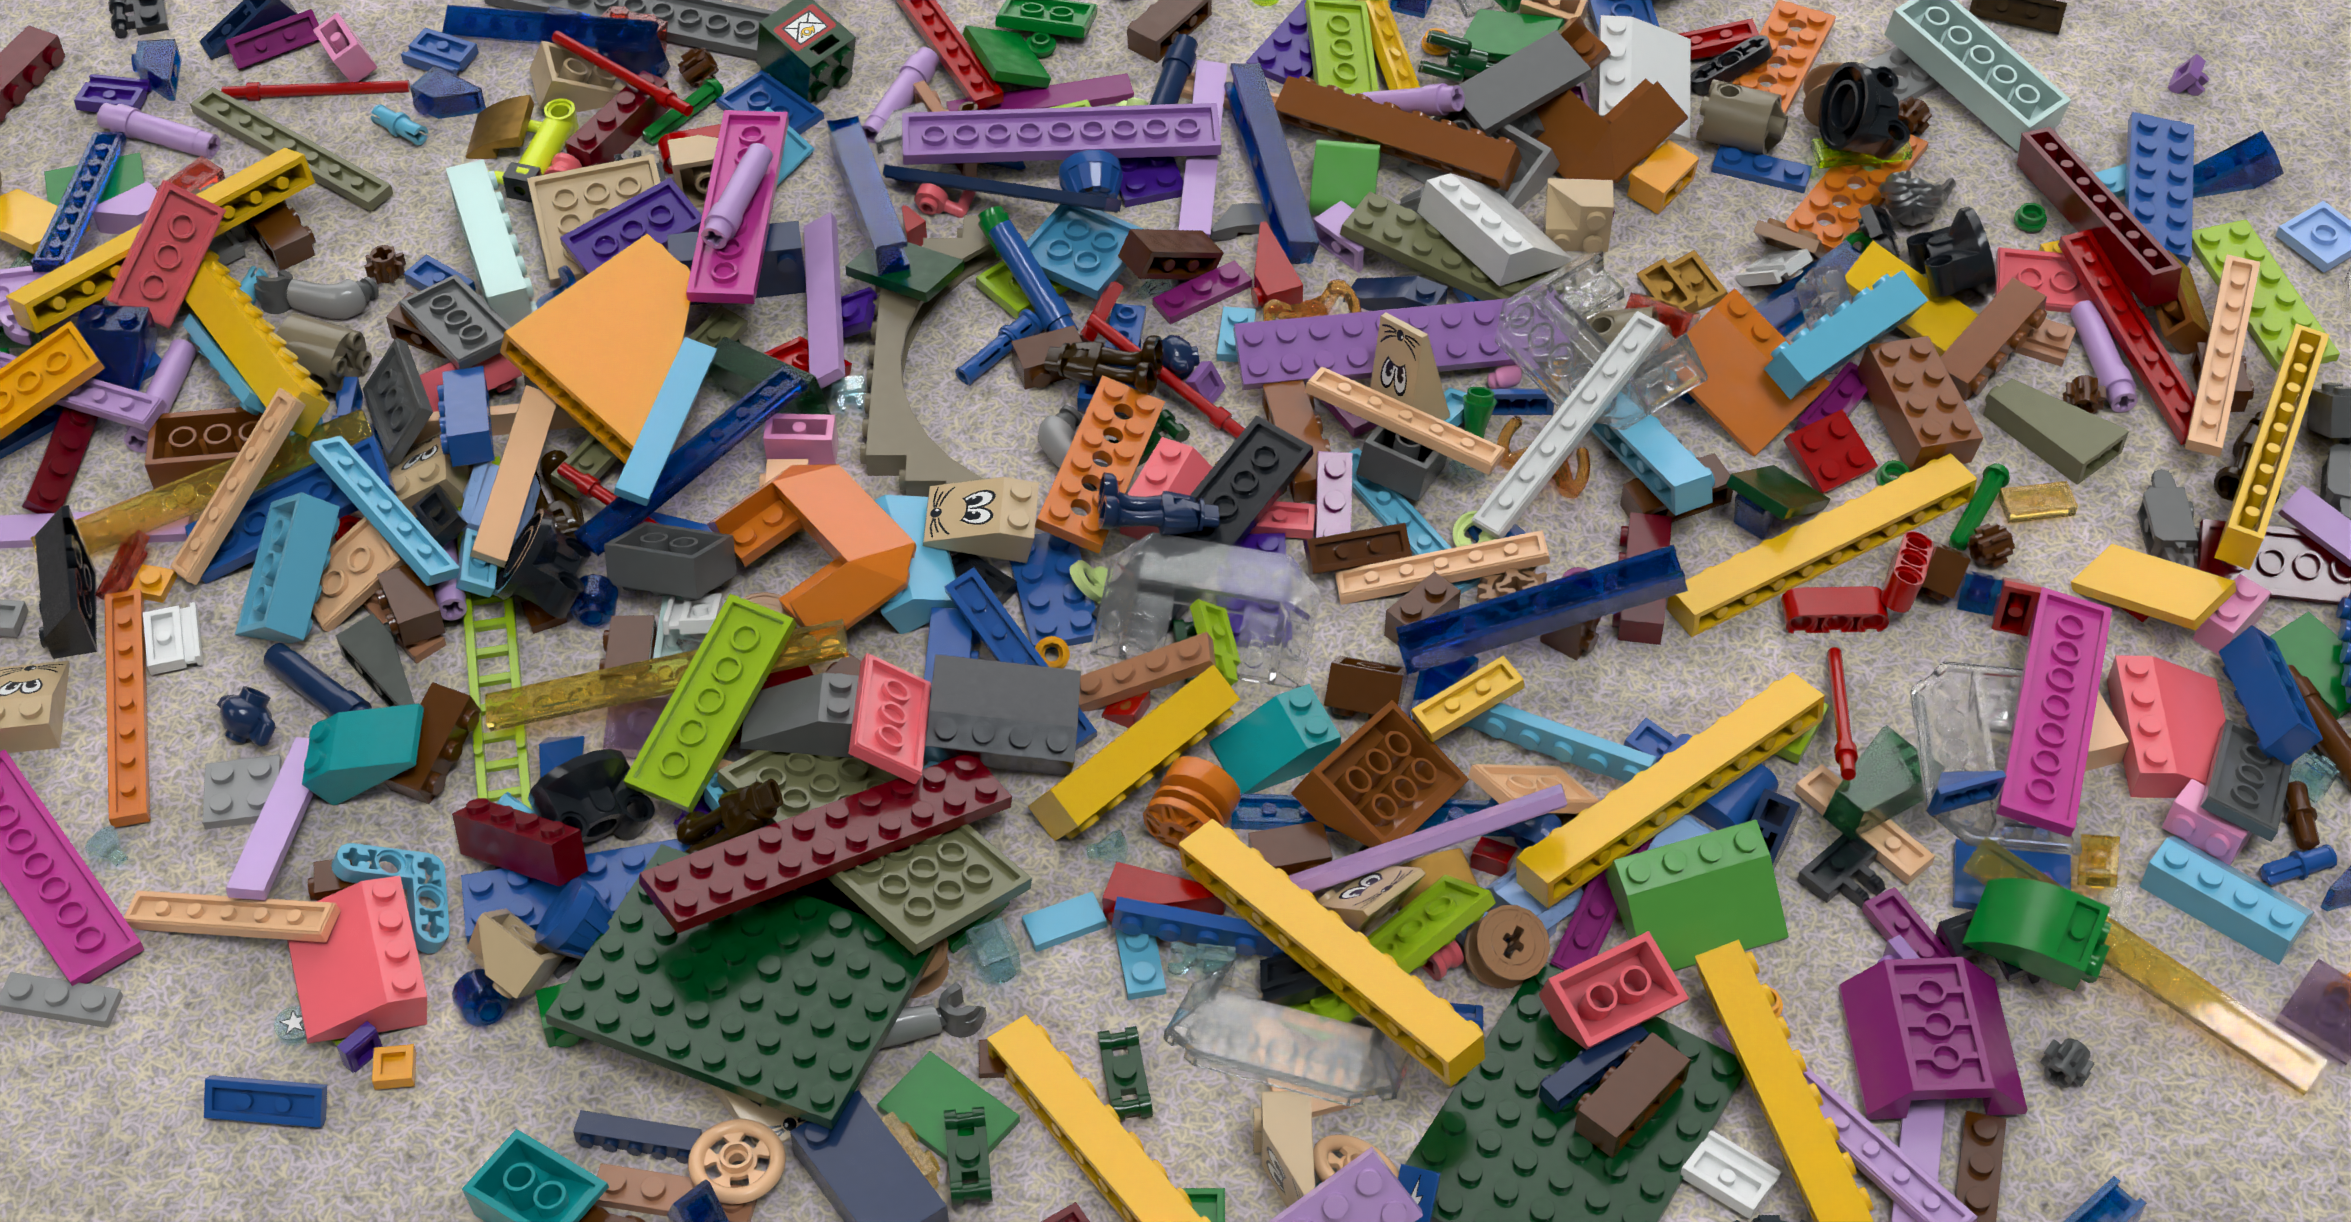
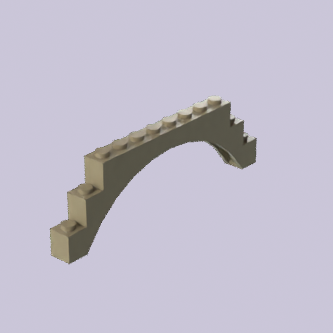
[860,215,1003,497]

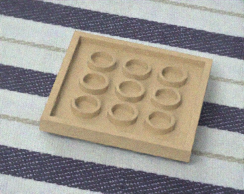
[527,154,668,287]

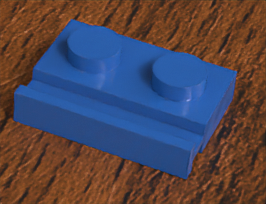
[401,27,479,80]

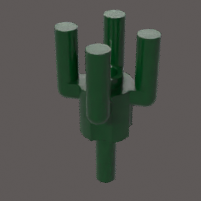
[1418,30,1495,82]

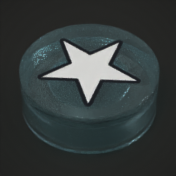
[274,1006,307,1046]

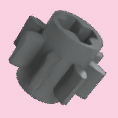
[2040,1038,2095,1088]

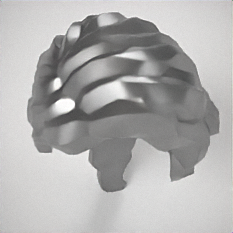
[1878,170,1956,226]

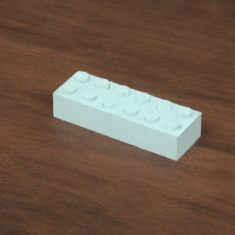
[1884,0,2071,152]
[446,159,537,327]

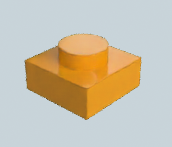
[128,564,178,603]
[372,1044,417,1090]

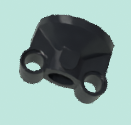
[1818,62,1910,160]
[1906,206,1996,298]
[493,509,591,618]
[528,749,655,842]

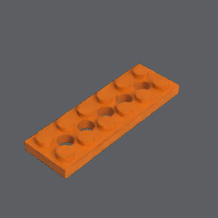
[1732,0,1836,115]
[1784,134,1929,258]
[1035,375,1165,554]

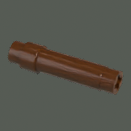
[2288,665,2351,791]

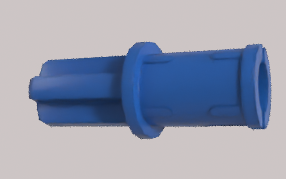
[2260,844,2337,885]

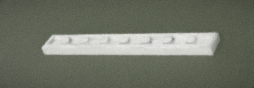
[1471,311,1667,539]

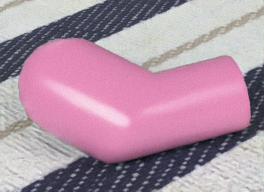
[1487,364,1522,389]

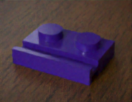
[74,74,152,112]
[841,287,878,338]

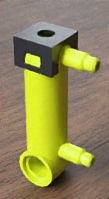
[488,98,579,203]

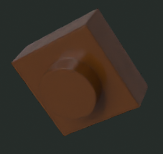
[521,600,567,634]

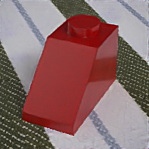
[1991,577,2041,636]

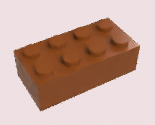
[1857,336,1983,472]
[145,407,295,492]

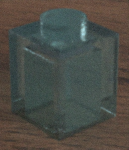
[966,917,1021,985]

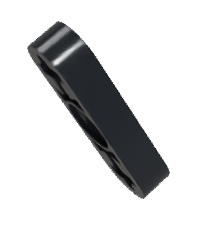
[1690,35,1773,95]

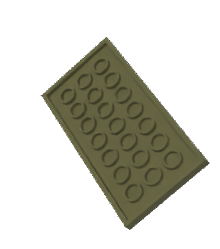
[717,750,1032,955]

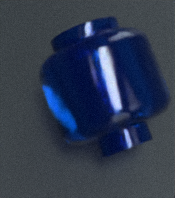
[570,574,618,627]
[452,969,510,1027]

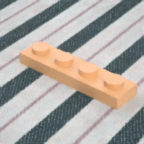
[1795,764,1935,885]

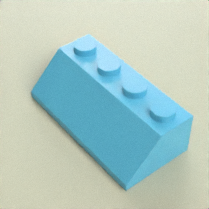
[235,492,340,643]
[874,494,957,634]
[2139,835,2314,965]

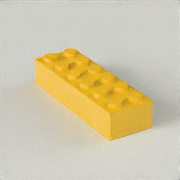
[1028,664,1241,841]

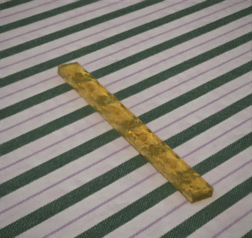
[30,409,373,555]
[485,619,849,732]
[1963,836,2328,1096]

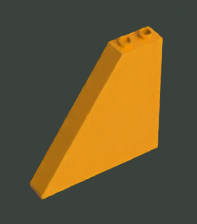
[500,234,690,464]

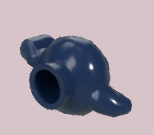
[1162,335,1200,381]
[216,686,276,747]

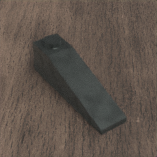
[336,613,415,707]

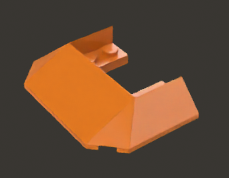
[707,464,917,649]

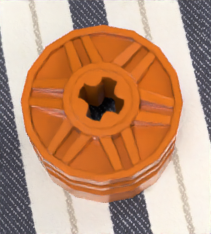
[1143,756,1241,851]

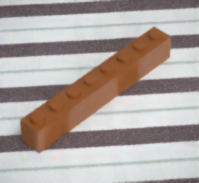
[1273,76,1522,192]

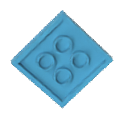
[1026,205,1143,300]

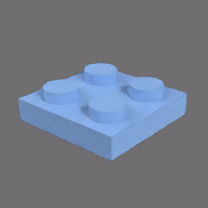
[2276,201,2351,273]

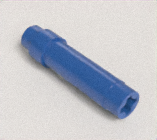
[989,220,1079,332]

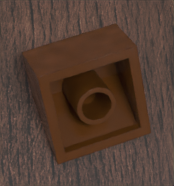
[1324,656,1410,720]

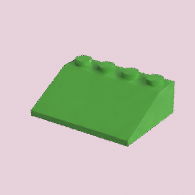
[1605,819,1789,972]

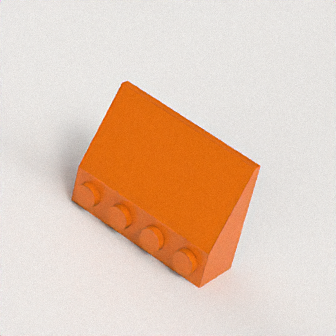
[1657,288,1831,457]

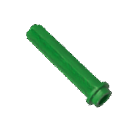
[642,78,724,146]
[1949,463,2010,551]

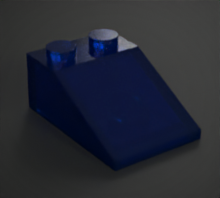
[75,305,159,391]

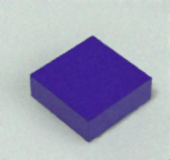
[336,1021,383,1073]

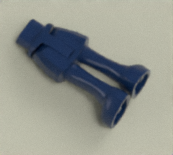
[1098,472,1219,535]

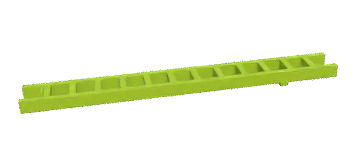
[457,456,533,810]

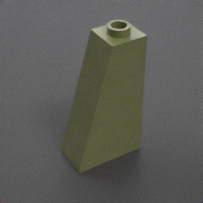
[1983,378,2129,485]

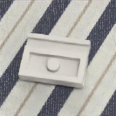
[1735,249,1813,287]
[662,593,723,638]
[143,602,204,675]
[1680,1130,1782,1219]

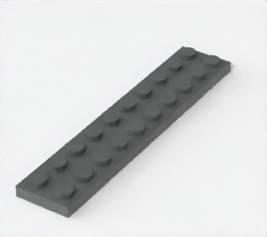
[484,0,776,59]

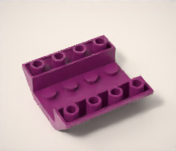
[1839,957,2028,1120]

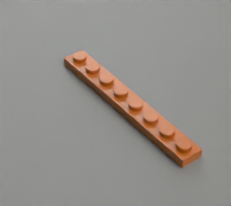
[105,588,150,828]

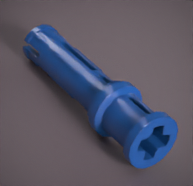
[955,309,1043,386]

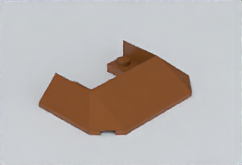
[1535,16,1688,184]

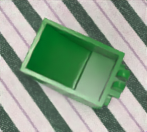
[1962,878,2112,991]

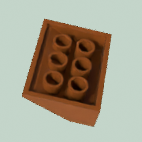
[1291,700,1470,848]

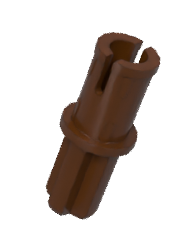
[2285,781,2320,850]

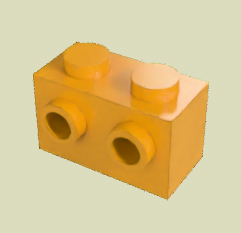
[1627,139,1699,215]

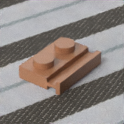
[2012,319,2077,367]

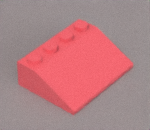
[2107,655,2226,798]
[287,876,427,1044]

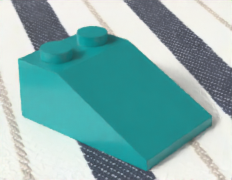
[1209,684,1341,798]
[302,703,424,806]
[462,1129,609,1222]

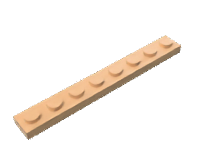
[2185,254,2260,457]

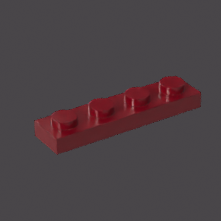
[22,406,98,514]

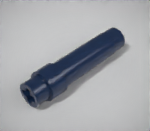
[1149,34,1198,105]
[263,643,372,717]

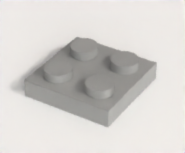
[203,754,282,830]

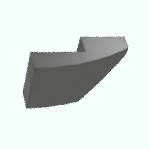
[1210,203,1272,241]

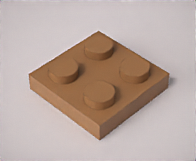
[1753,218,1827,263]

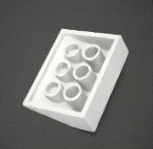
[1596,15,1691,141]
[1417,173,1573,286]

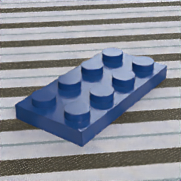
[1009,532,1103,650]

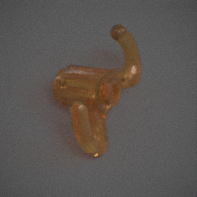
[1262,279,1362,321]
[1497,416,1591,498]

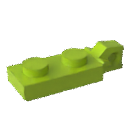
[1190,599,1241,686]

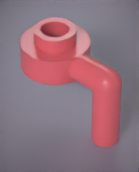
[914,183,976,218]

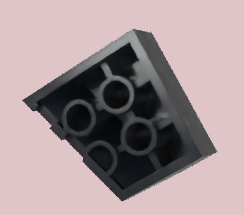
[35,505,97,659]

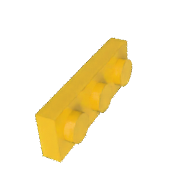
[1411,655,1525,742]

